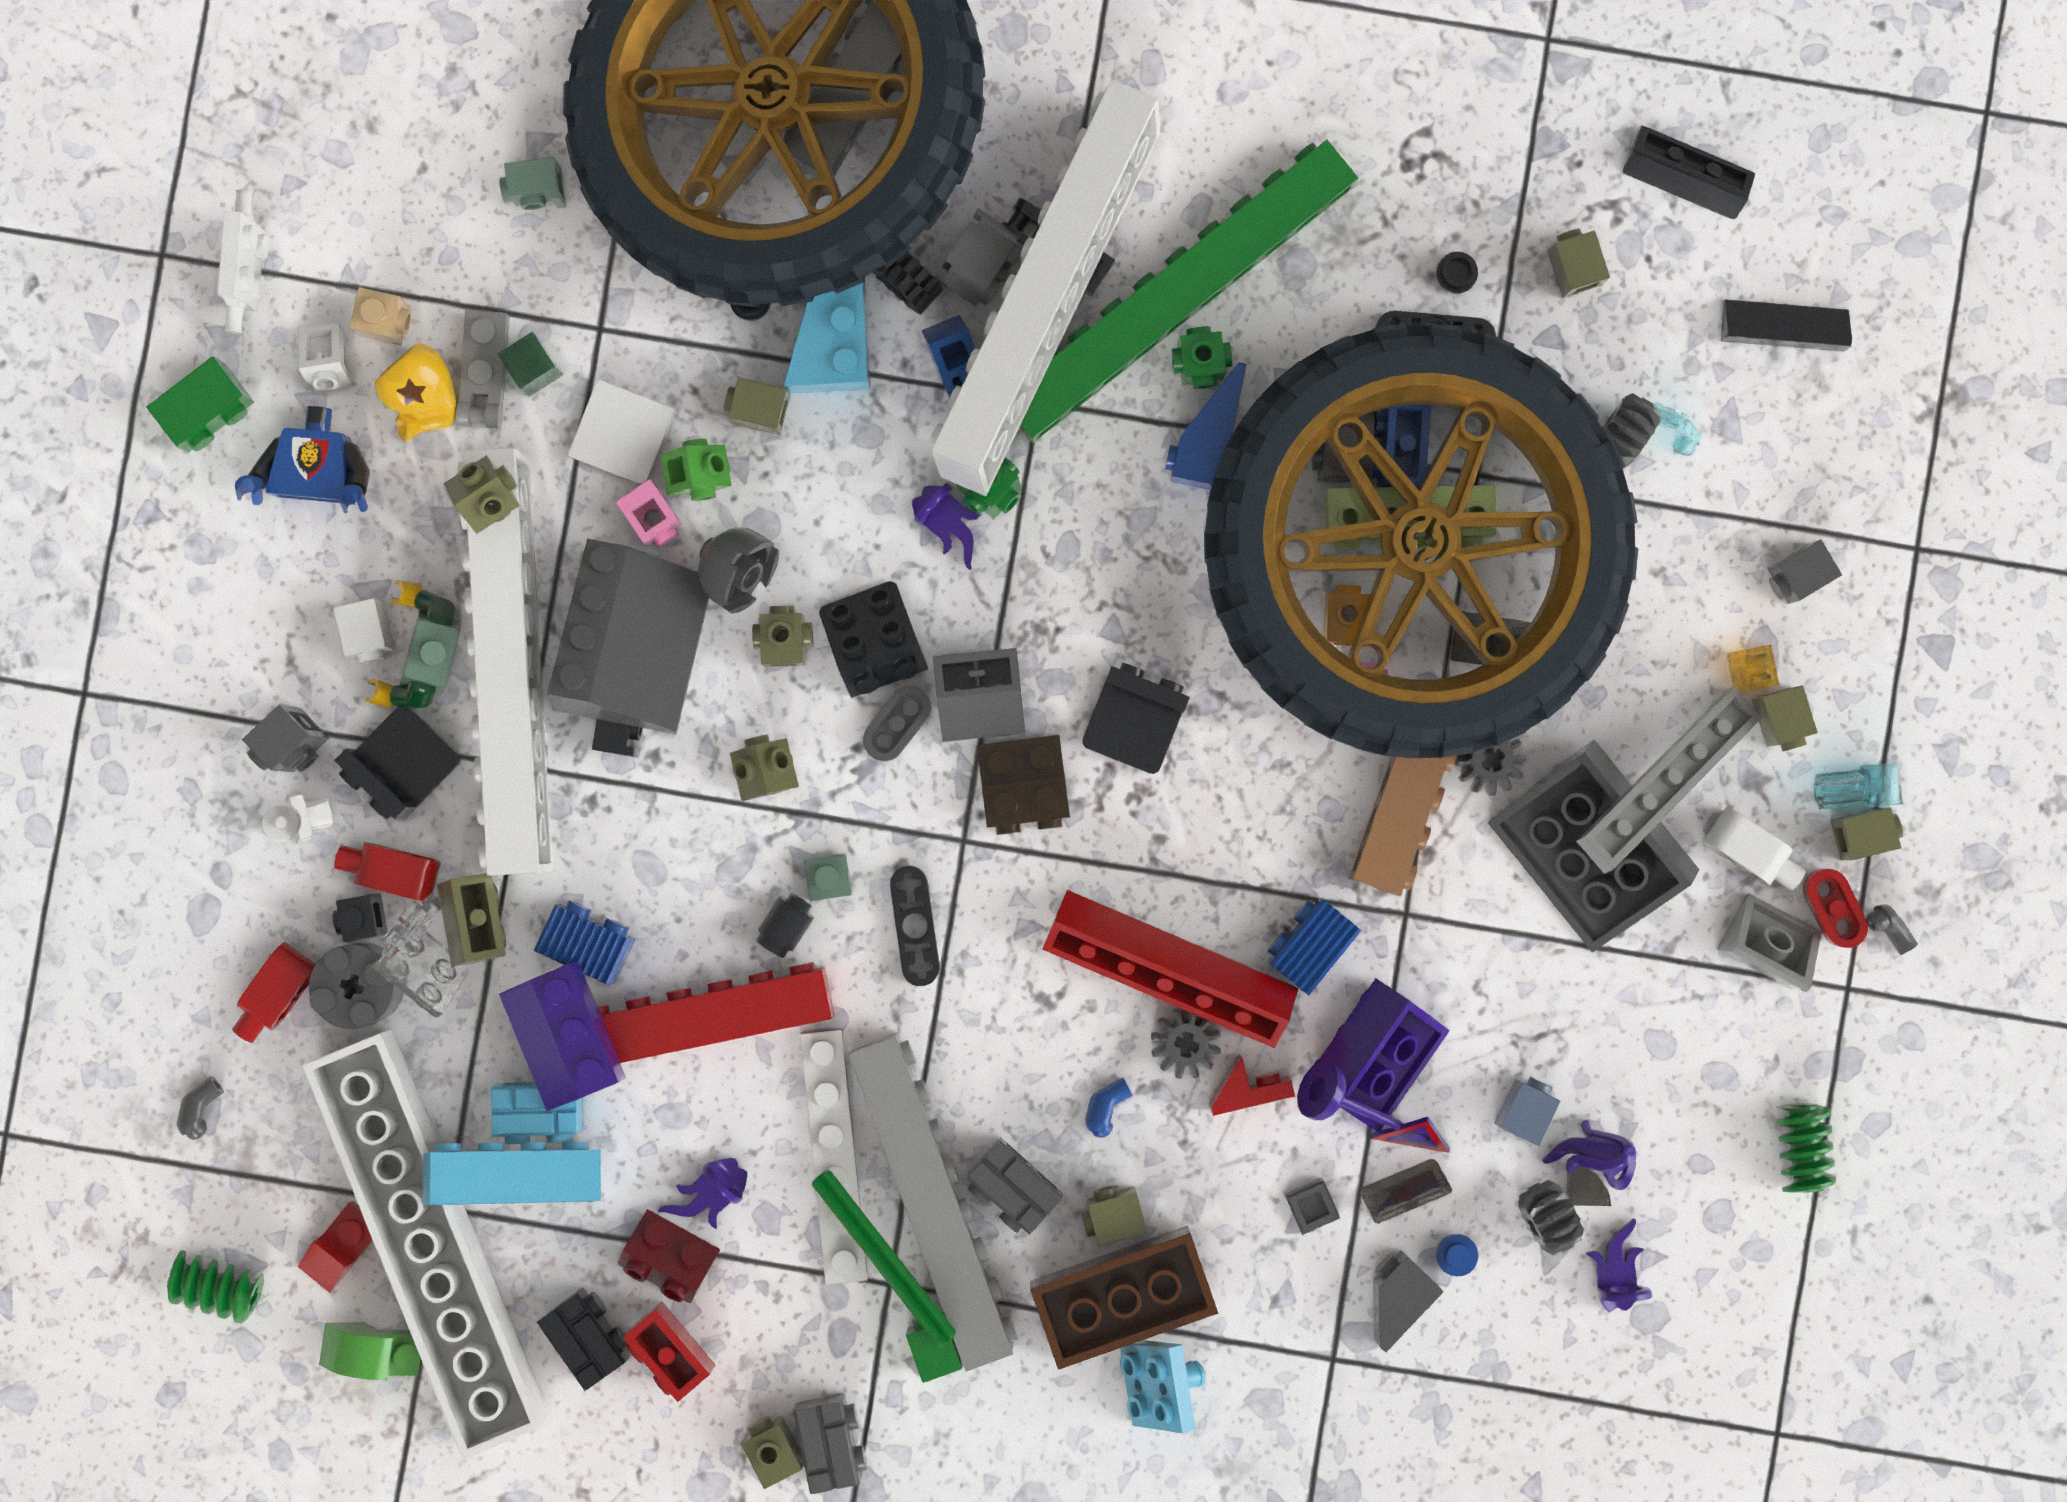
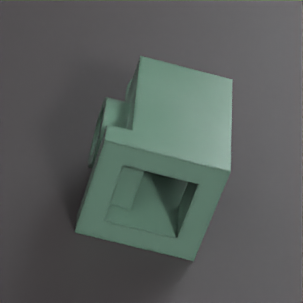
[499,157,566,210]

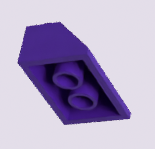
[499,961,626,1111]
[1314,978,1450,1132]

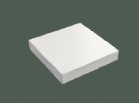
[567,379,677,485]

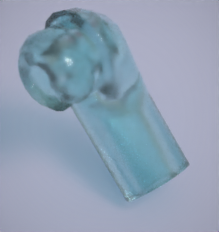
[1653,402,1701,456]

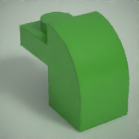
[319,1322,421,1380]

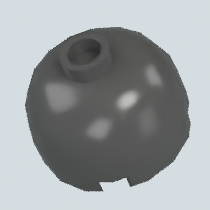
[698,528,779,614]

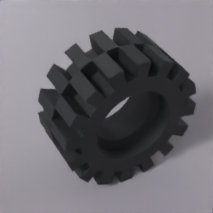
[872,251,944,315]

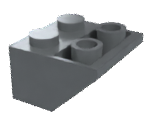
[933,648,1025,742]

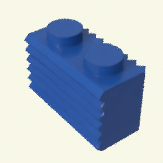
[1267,898,1362,996]
[533,900,636,986]

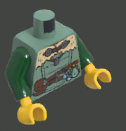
[364,580,461,709]

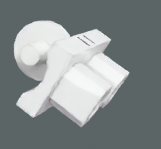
[262,794,334,844]

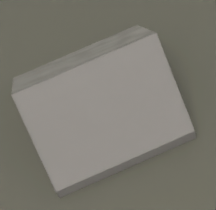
[1717,893,1822,992]

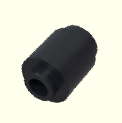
[756,893,815,958]

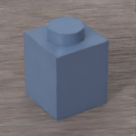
[1494,1077,1561,1146]

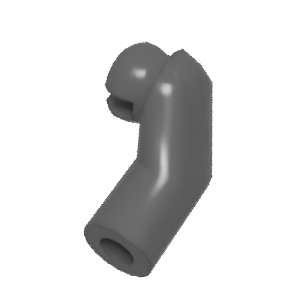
[1866,904,1918,955]
[176,1077,224,1140]

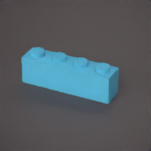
[423,1142,601,1206]

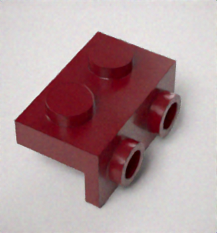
[618,1209,720,1303]

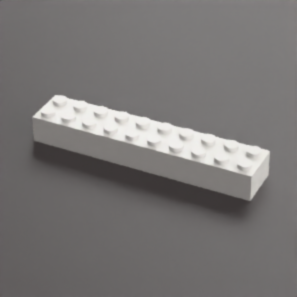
[929,79,1160,496]
[457,447,553,876]
[302,1029,550,1460]

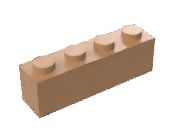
[1349,755,1457,896]

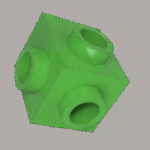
[660,439,732,501]

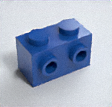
[1373,405,1431,488]

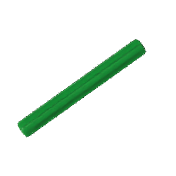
[812,1170,956,1347]

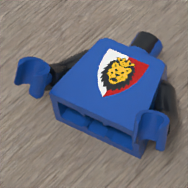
[235,406,370,513]

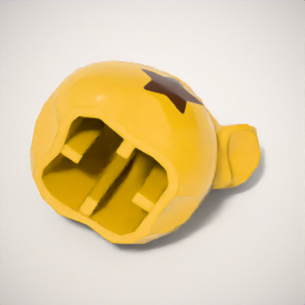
[375,343,457,443]

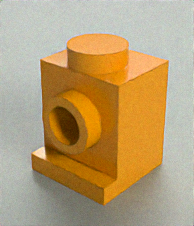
[1323,585,1370,647]

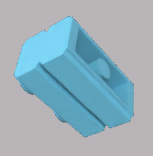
[491,1082,583,1144]

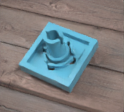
[1120,1340,1205,1434]

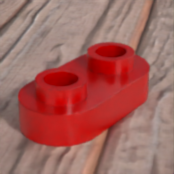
[1803,869,1868,948]

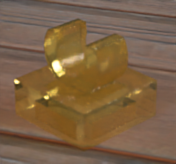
[1726,644,1780,693]

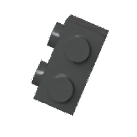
[242,704,330,772]

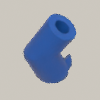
[1085,1078,1133,1138]

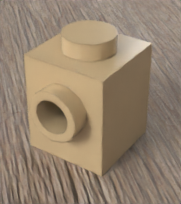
[349,287,412,346]

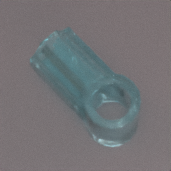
[1813,762,1903,810]

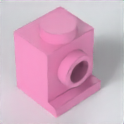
[615,479,682,548]

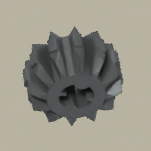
[1602,393,1661,466]
[1454,739,1526,796]
[1150,1008,1221,1079]
[1518,1179,1584,1255]

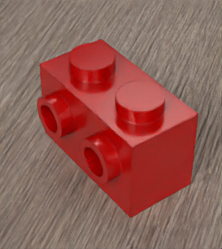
[623,1301,716,1402]

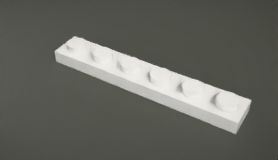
[800,1029,868,1285]

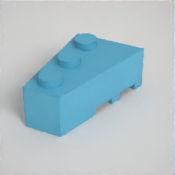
[784,277,871,394]

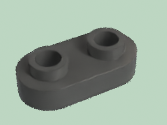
[863,686,931,761]

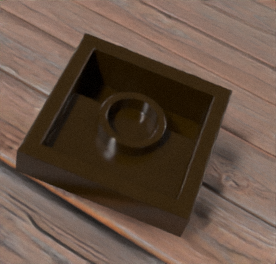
[977,735,1070,835]

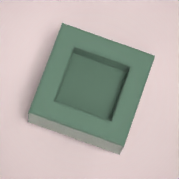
[804,854,852,901]

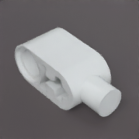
[1702,807,1806,891]

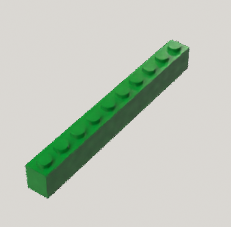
[1019,139,1358,444]

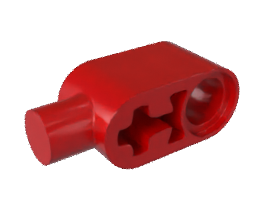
[334,842,441,902]
[232,942,316,1043]

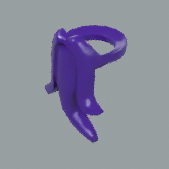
[912,483,982,570]
[1542,1120,1636,1190]
[658,1158,748,1229]
[1586,1218,1653,1312]

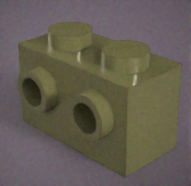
[437,873,506,967]

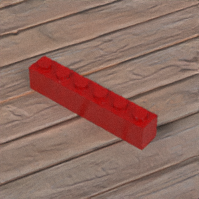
[1042,890,1299,1048]
[597,962,835,1063]

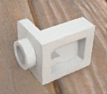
[298,322,351,392]

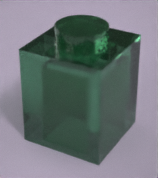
[497,331,563,397]

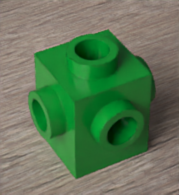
[1171,326,1233,389]
[956,457,1022,520]

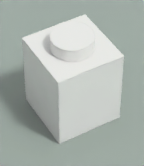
[333,598,395,664]

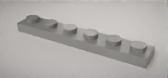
[1576,686,1762,874]

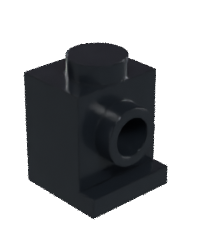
[592,719,643,758]
[332,893,388,942]

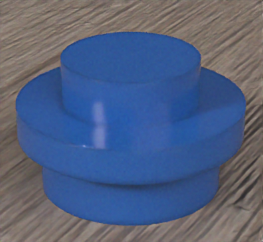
[1436,1234,1479,1277]

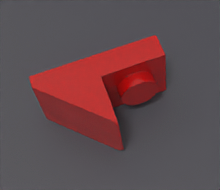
[1209,1054,1295,1116]
[298,1201,373,1293]

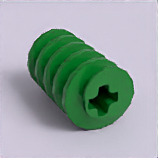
[1776,1103,1836,1193]
[167,1250,264,1324]

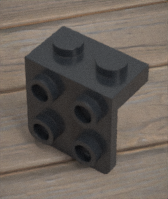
[819,581,929,698]
[1082,662,1190,774]
[334,706,460,820]

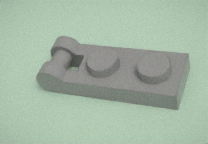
[456,310,510,429]

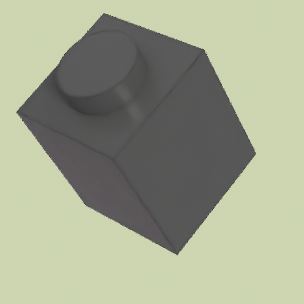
[1767,539,1842,604]

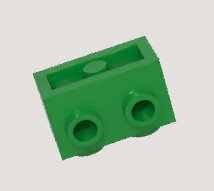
[146,356,255,452]

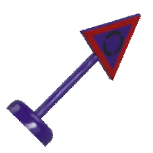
[1297,1061,1450,1153]

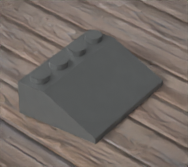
[547,538,709,735]
[1488,739,1700,953]

